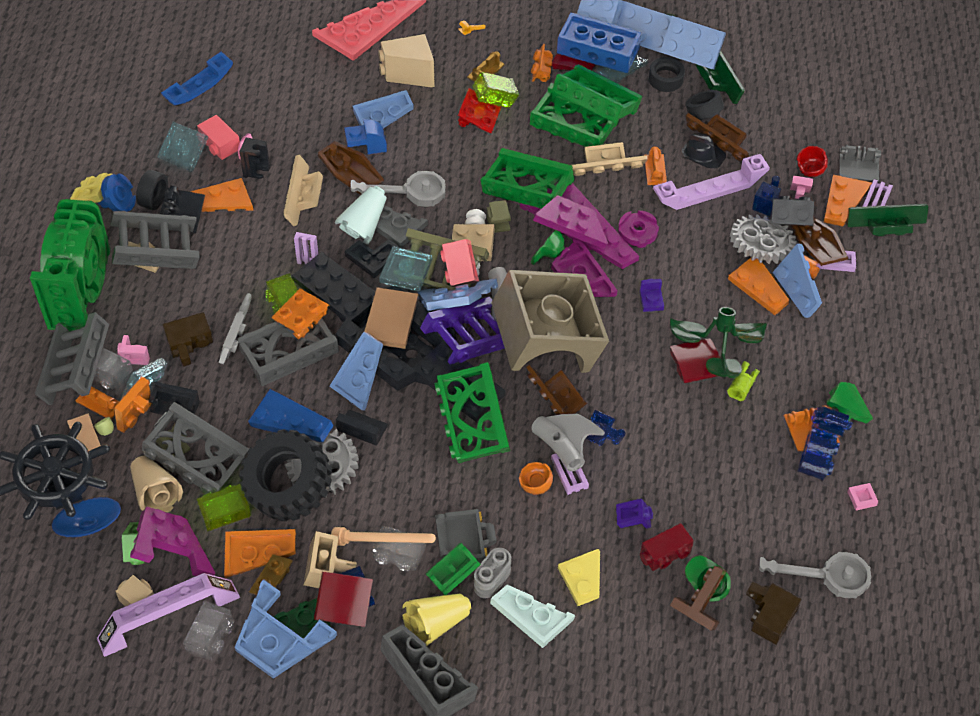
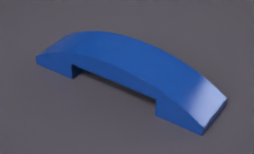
[161,52,233,105]

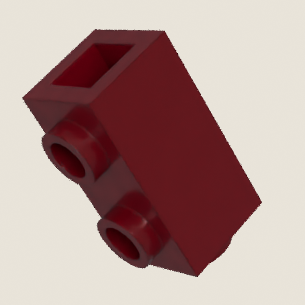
[640,523,694,571]

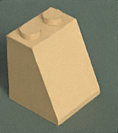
[378,34,434,87]

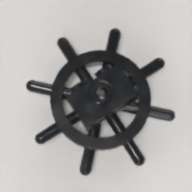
[0,422,110,520]

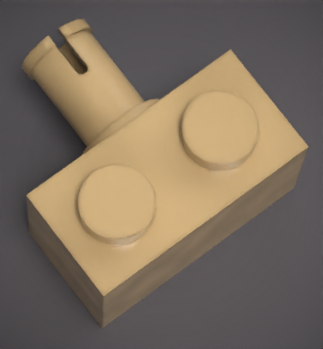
[304,531,357,588]

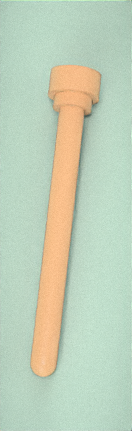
[331,527,436,546]

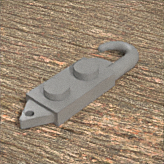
[218,293,251,364]

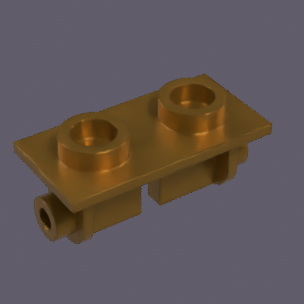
[467,51,505,86]
[249,554,292,595]

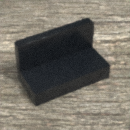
[336,410,387,446]

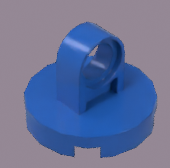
[98,174,136,212]

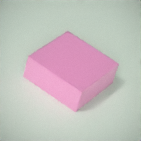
[847,483,878,510]

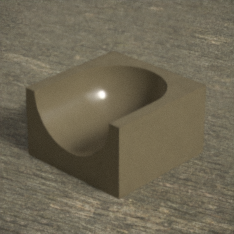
[491,270,609,373]

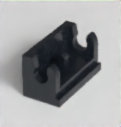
[239,137,270,179]
[149,382,200,415]

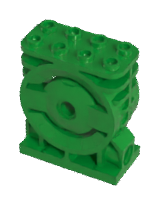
[30,199,111,331]

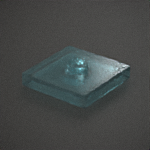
[157,122,208,172]
[379,246,433,291]

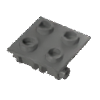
[839,145,881,182]

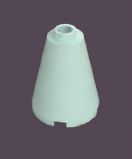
[335,186,387,244]

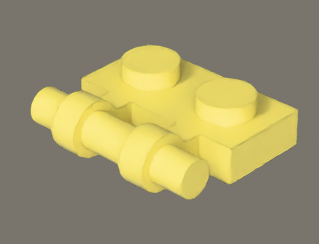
[70,173,112,203]

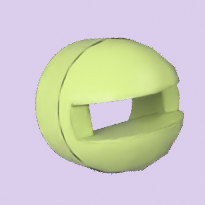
[94,417,114,436]

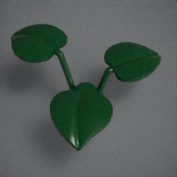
[670,307,767,378]

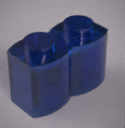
[798,427,840,480]

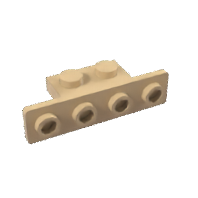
[572,142,648,176]
[284,155,323,226]

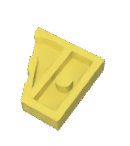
[558,549,600,606]

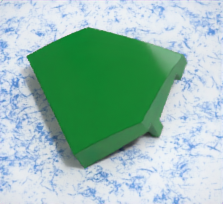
[826,382,873,423]

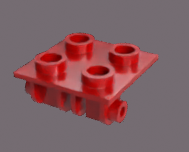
[458,88,502,133]

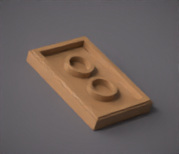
[364,288,418,349]

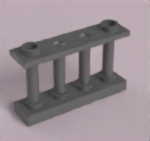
[110,211,199,269]
[35,312,109,405]

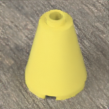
[403,593,471,646]

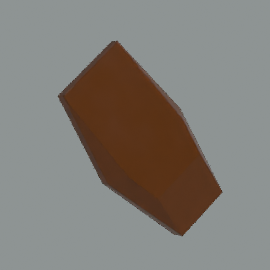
[318,141,384,195]
[791,217,848,266]

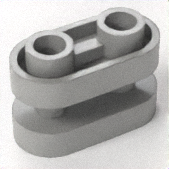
[474,548,511,598]

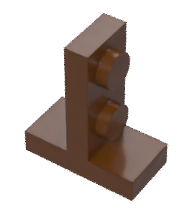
[670,566,727,631]

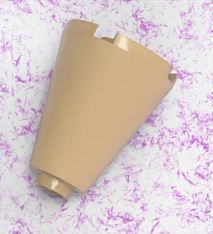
[130,456,183,512]

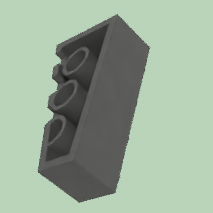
[380,625,478,716]

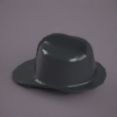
[682,134,726,168]

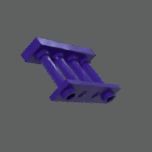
[420,297,505,364]

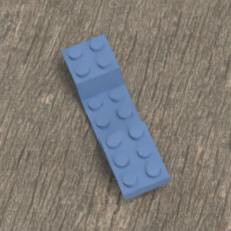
[577,0,726,70]

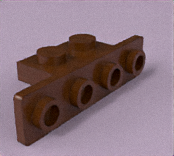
[685,113,749,161]
[526,364,587,415]

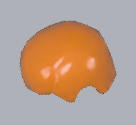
[519,462,553,495]

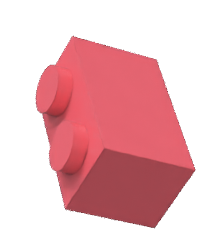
[197,115,240,160]
[441,239,479,287]

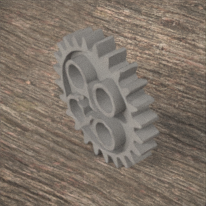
[730,214,797,264]
[285,429,359,497]

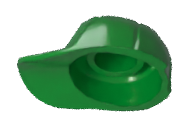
[531,230,565,265]
[685,555,731,602]

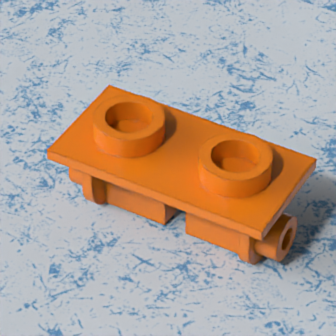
[531,44,553,82]
[644,147,667,185]
[75,386,120,419]

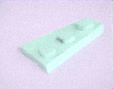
[490,585,575,648]

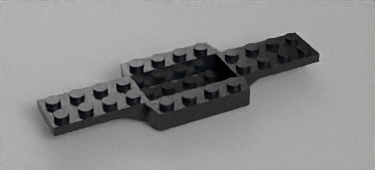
[292,252,506,422]

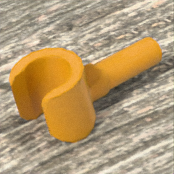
[459,21,485,35]

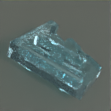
[119,357,167,401]

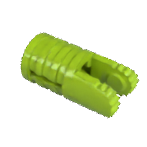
[727,361,760,401]

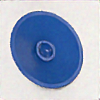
[52,497,121,537]

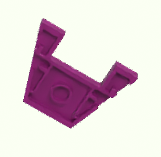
[130,506,215,576]

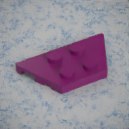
[533,195,608,249]
[551,238,617,297]

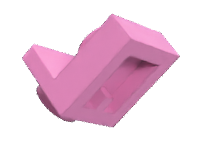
[117,335,150,365]

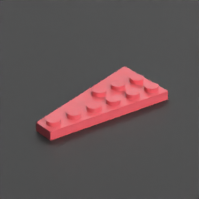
[312,0,426,61]

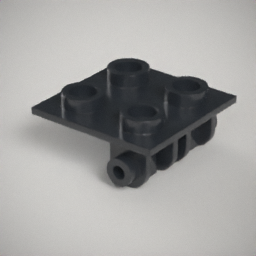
[160,186,205,233]

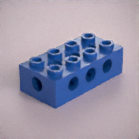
[557,13,642,73]

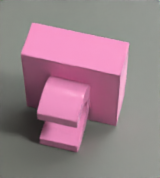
[790,176,813,199]

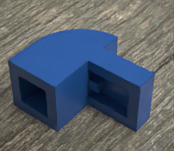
[344,119,387,154]

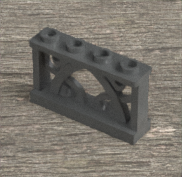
[238,318,339,386]
[142,402,249,498]

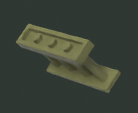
[393,228,489,290]

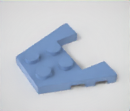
[417,278,498,311]
[235,580,337,678]

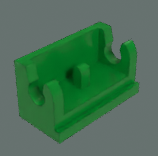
[425,542,481,595]

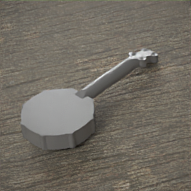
[351,171,445,207]
[759,552,871,599]

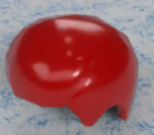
[797,146,828,177]

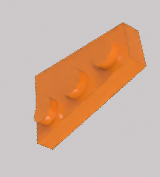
[824,175,872,226]
[191,178,253,212]
[728,258,789,315]
[224,529,296,578]

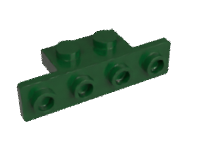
[695,50,745,104]
[847,204,929,236]

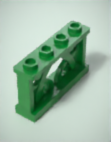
[552,64,642,123]
[530,83,619,147]
[480,148,574,209]
[434,362,510,463]

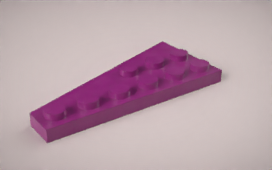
[520,183,639,269]

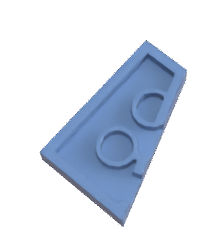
[353,90,413,128]
[772,244,822,318]
[330,332,383,410]

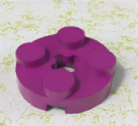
[618,210,659,248]

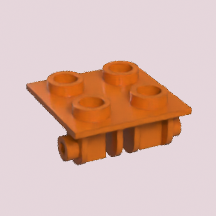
[271,289,329,339]
[784,405,840,452]

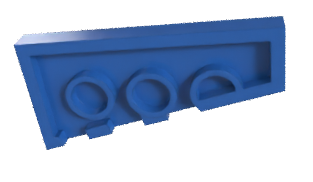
[248,389,333,443]

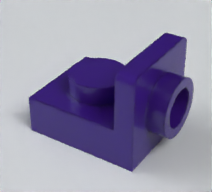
[639,279,664,312]
[616,499,653,529]

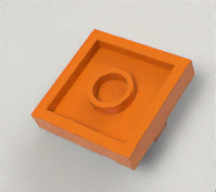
[115,376,151,433]

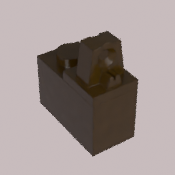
[163,312,213,367]
[746,582,802,645]

